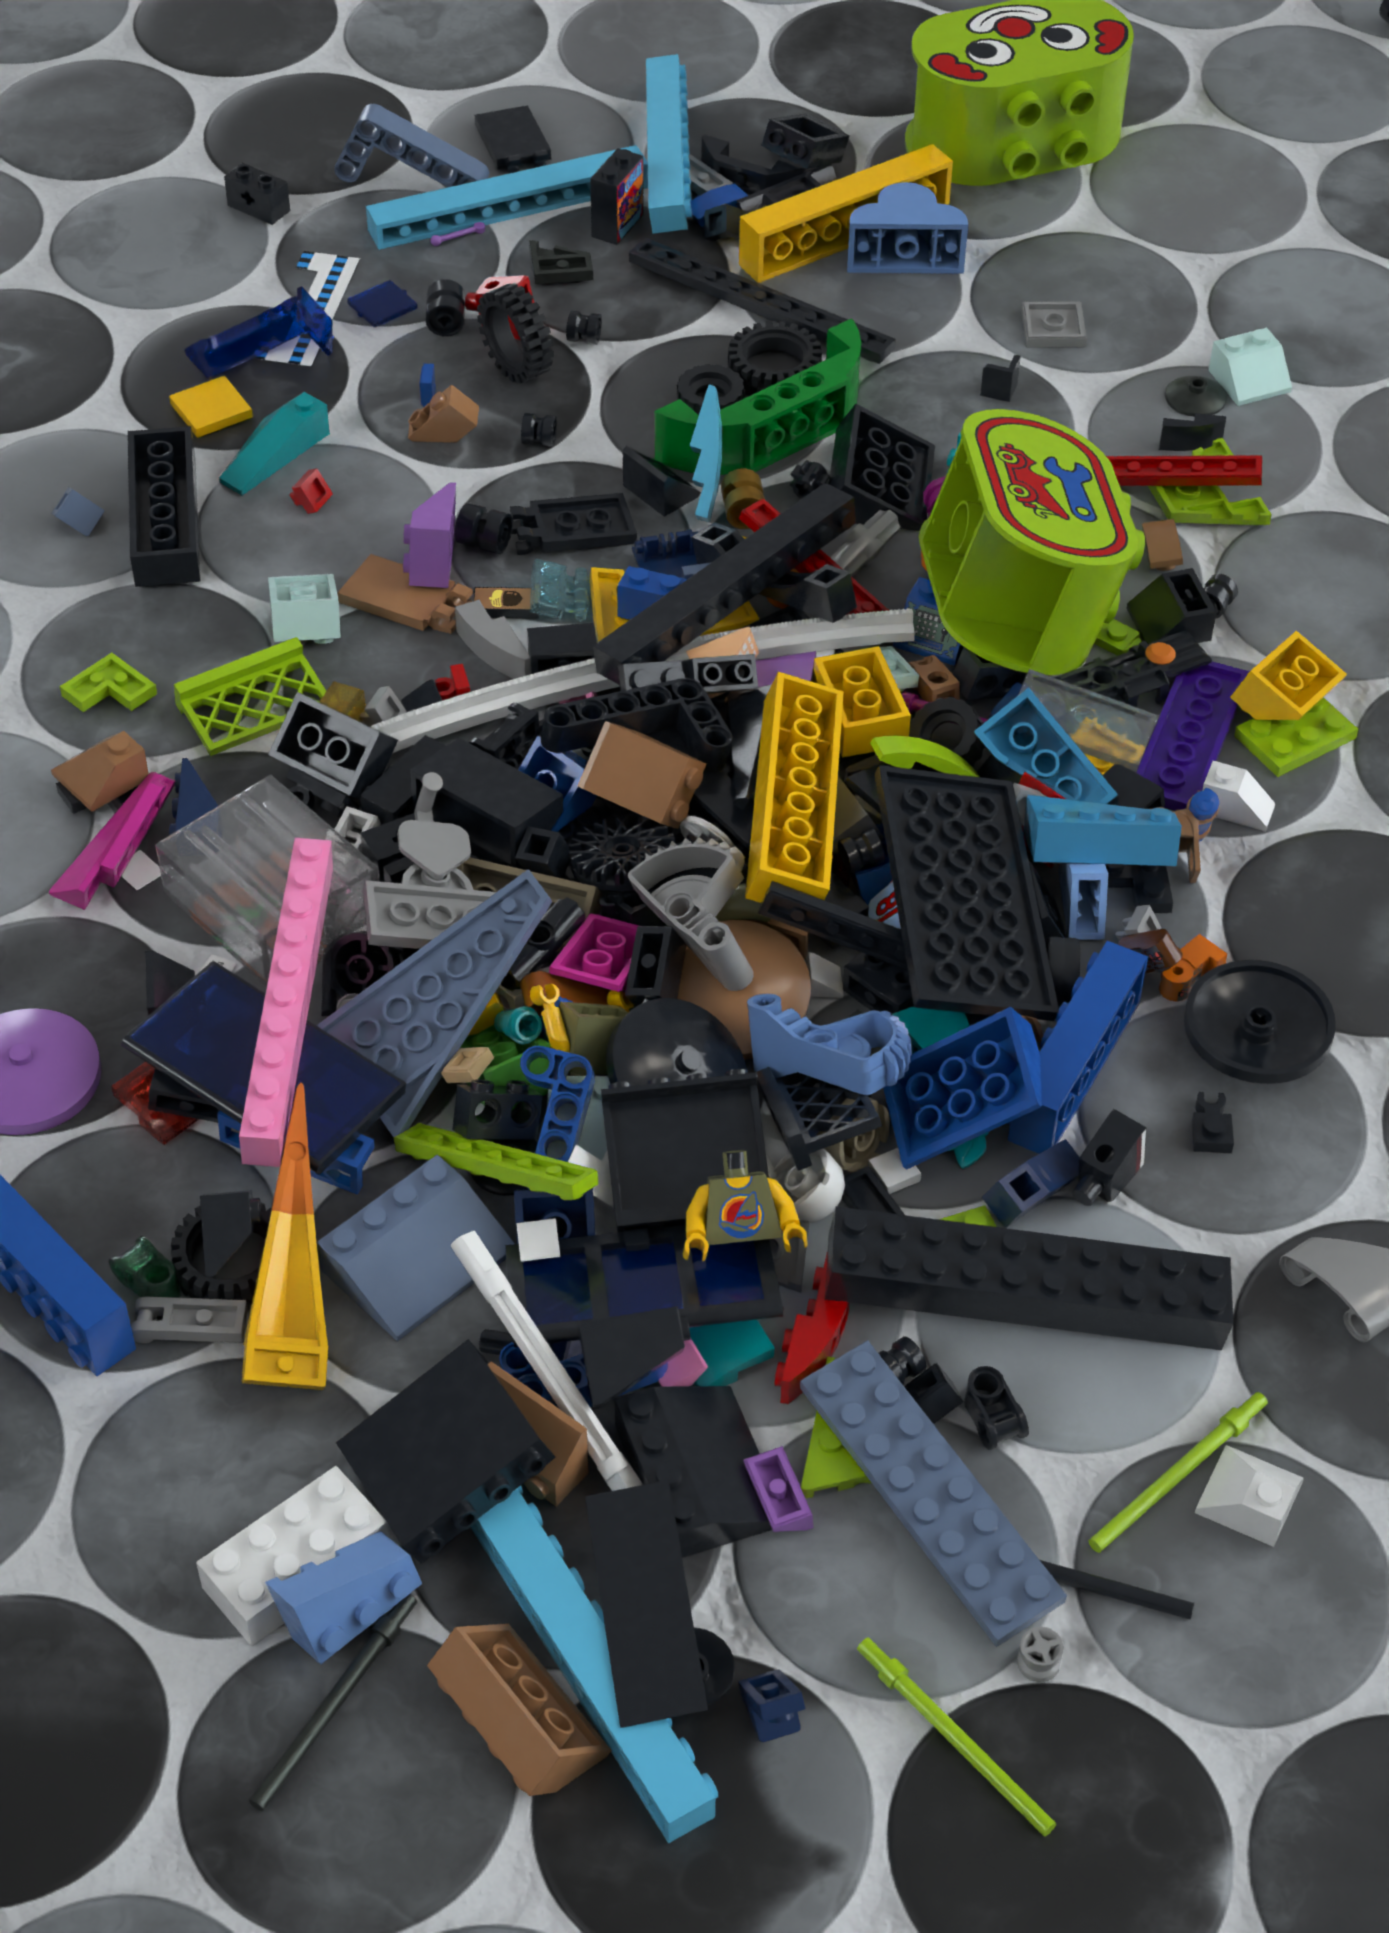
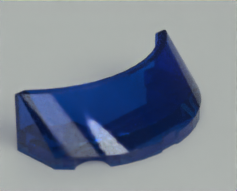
[184,296,312,379]

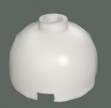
[773,1149,845,1223]

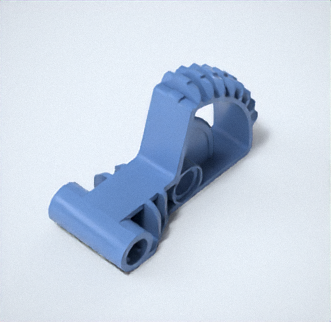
[747,994,912,1095]

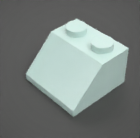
[1208,328,1292,406]

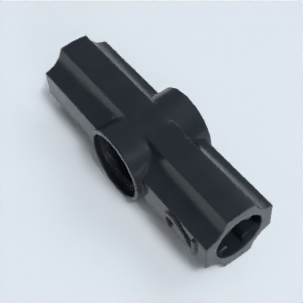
[501,897,585,992]

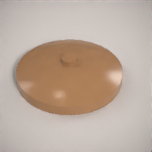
[677,920,811,1060]

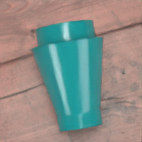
[494,1006,542,1044]

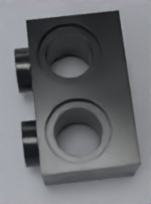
[953,647,1031,700]
[452,1079,543,1140]

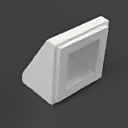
[805,952,843,998]

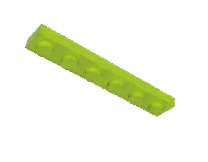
[394,1123,598,1200]

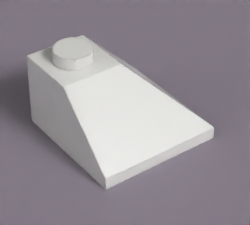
[1195,1445,1304,1547]

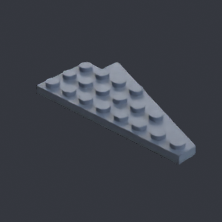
[299,869,552,1137]

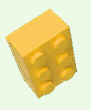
[813,646,911,758]

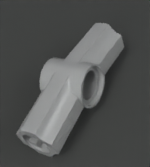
[830,510,901,577]

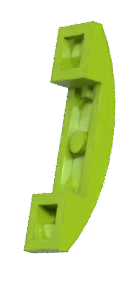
[870,736,980,777]

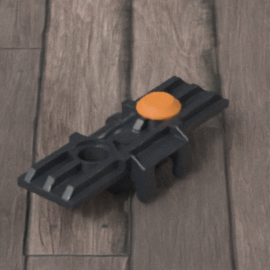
[1049,630,1212,716]

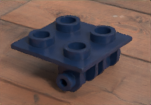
[632,529,698,578]

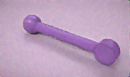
[430,222,485,246]

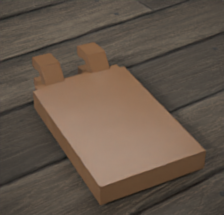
[337,554,473,634]

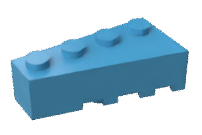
[1023,795,1182,866]

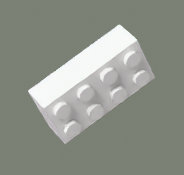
[196,1466,389,1647]

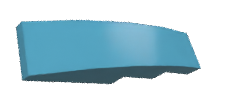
[690,385,722,523]

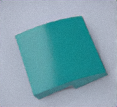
[689,1288,775,1386]

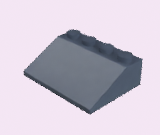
[317,1155,515,1341]

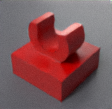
[289,468,333,514]
[435,663,470,701]

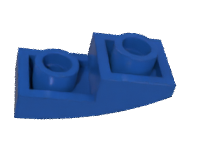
[690,184,748,227]

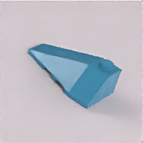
[974,687,1118,804]

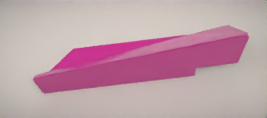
[49,772,176,910]

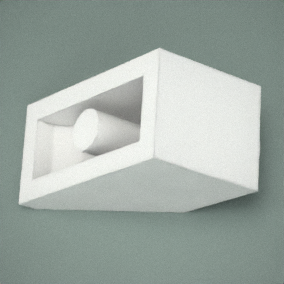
[1202,761,1275,832]

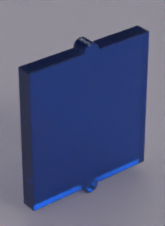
[347,280,418,328]
[295,286,334,356]

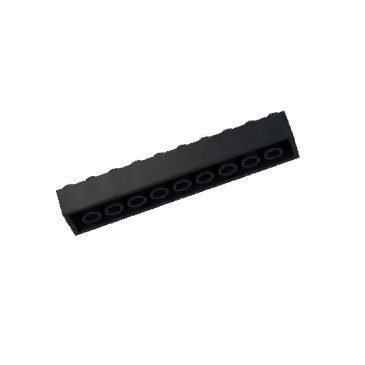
[825,1206,1234,1350]

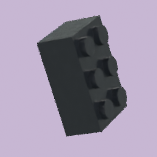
[268,692,398,799]

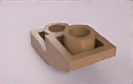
[1142,519,1183,571]

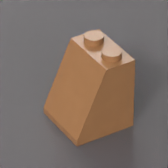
[577,721,706,829]

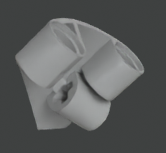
[1279,1237,1389,1343]

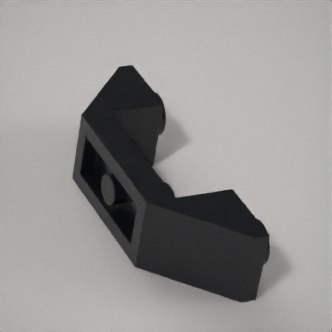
[701,135,806,195]

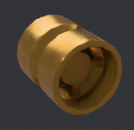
[721,469,765,529]

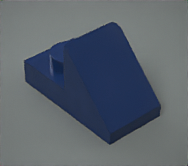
[738,1669,806,1742]

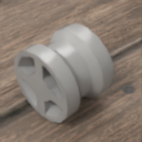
[1017,1626,1064,1682]

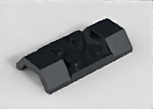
[736,163,838,213]

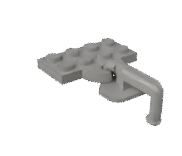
[363,772,496,949]

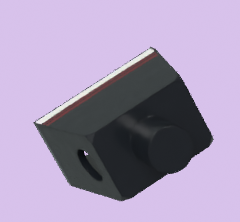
[1072,1109,1147,1206]

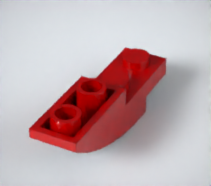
[774,1253,850,1404]

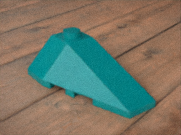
[219,392,330,496]

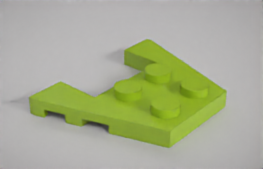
[1148,438,1272,525]

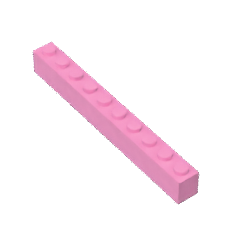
[239,838,333,1167]

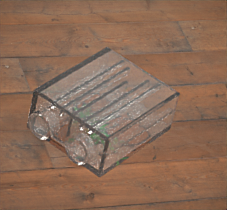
[155,774,380,987]

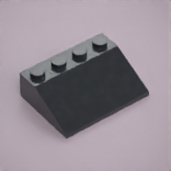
[828,404,935,531]
[615,1386,772,1558]

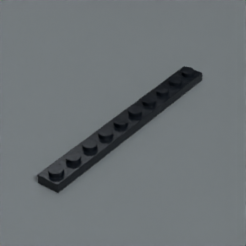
[629,238,896,364]

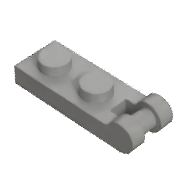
[131,1297,248,1344]

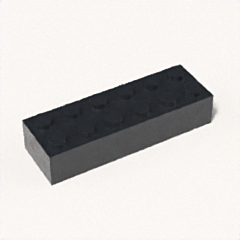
[127,426,201,587]

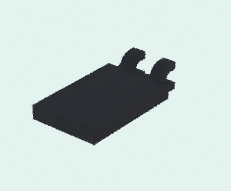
[474,105,551,174]
[510,493,637,555]

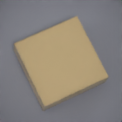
[441,1047,494,1083]

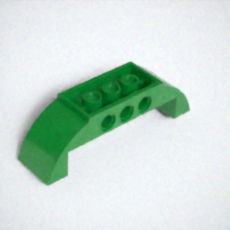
[655,318,861,475]

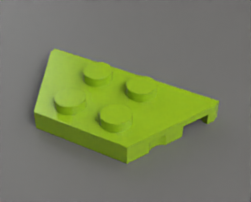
[801,1356,871,1499]

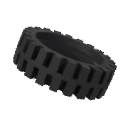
[171,1203,271,1306]

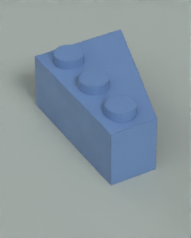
[265,1531,422,1664]

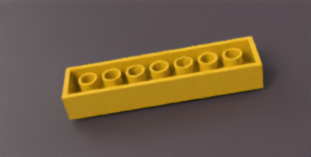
[739,144,953,283]
[745,672,844,903]

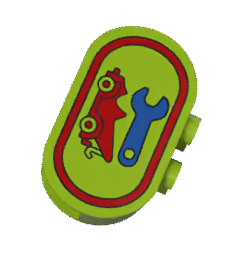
[918,409,1145,675]

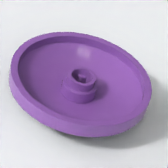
[0,1008,101,1135]

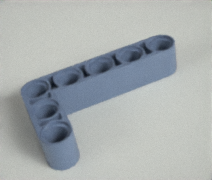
[334,104,489,187]

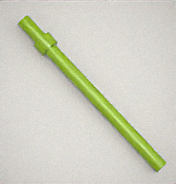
[1088,1392,1268,1553]
[857,1637,1056,1837]

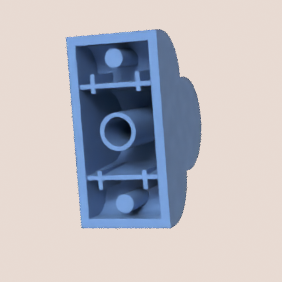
[847,182,968,274]

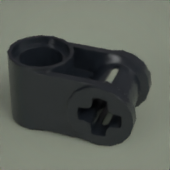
[964,1366,1029,1450]

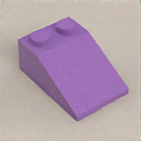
[403,482,456,588]

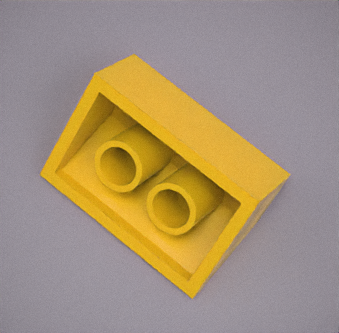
[1230,631,1347,720]

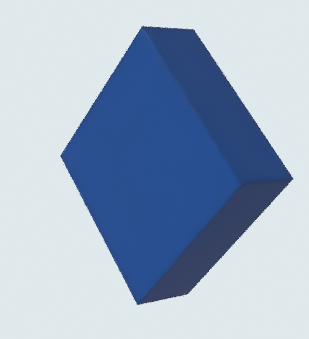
[420,363,436,407]

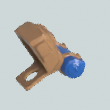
[1150,788,1220,883]

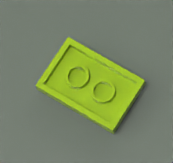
[1234,697,1358,777]

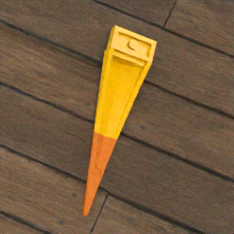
[242,1082,328,1390]

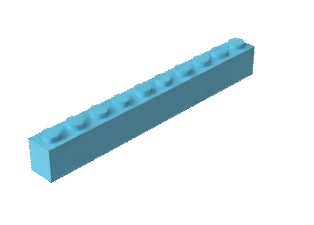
[646,54,692,234]
[366,145,648,250]
[471,1485,718,1843]

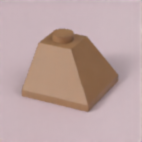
[51,731,149,812]

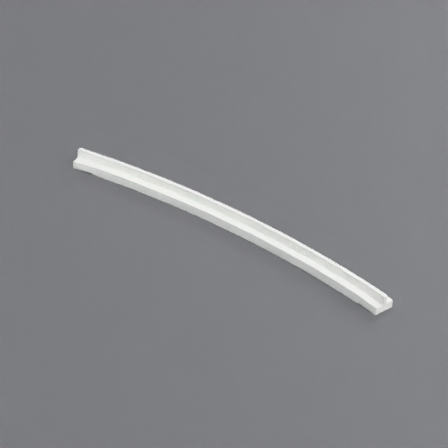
[371,608,915,753]

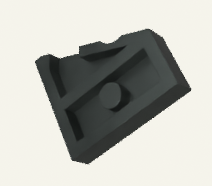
[529,240,593,284]

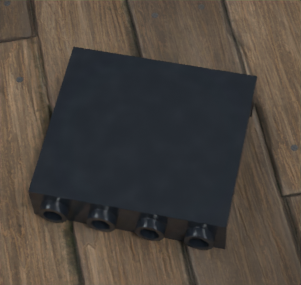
[601,1069,769,1233]
[336,1339,556,1564]

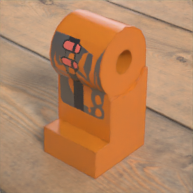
[1159,934,1227,1002]

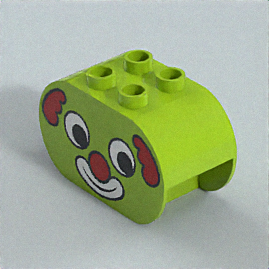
[905,0,1134,186]

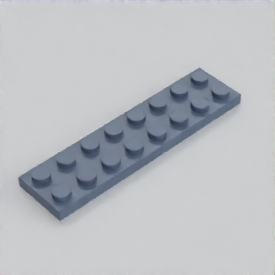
[800,1340,1067,1647]

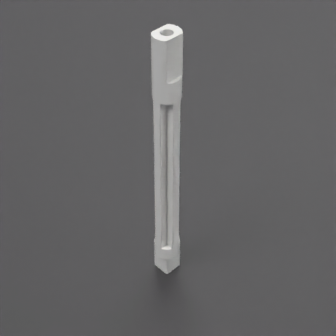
[451,1230,643,1491]

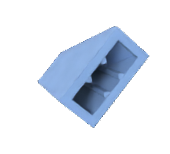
[1058,863,1108,940]

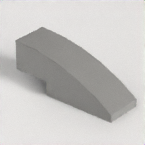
[455,600,531,679]

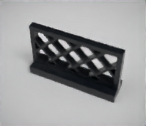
[757,1067,882,1171]

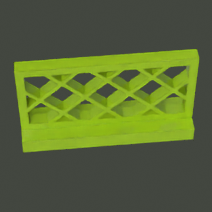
[174,637,333,756]

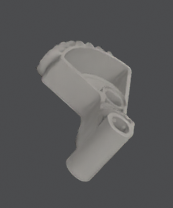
[628,837,754,991]

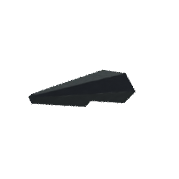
[724,684,772,810]

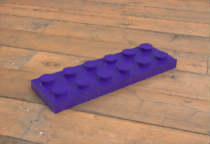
[1136,661,1250,811]

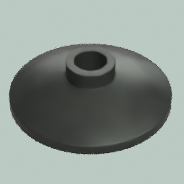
[1165,375,1227,417]

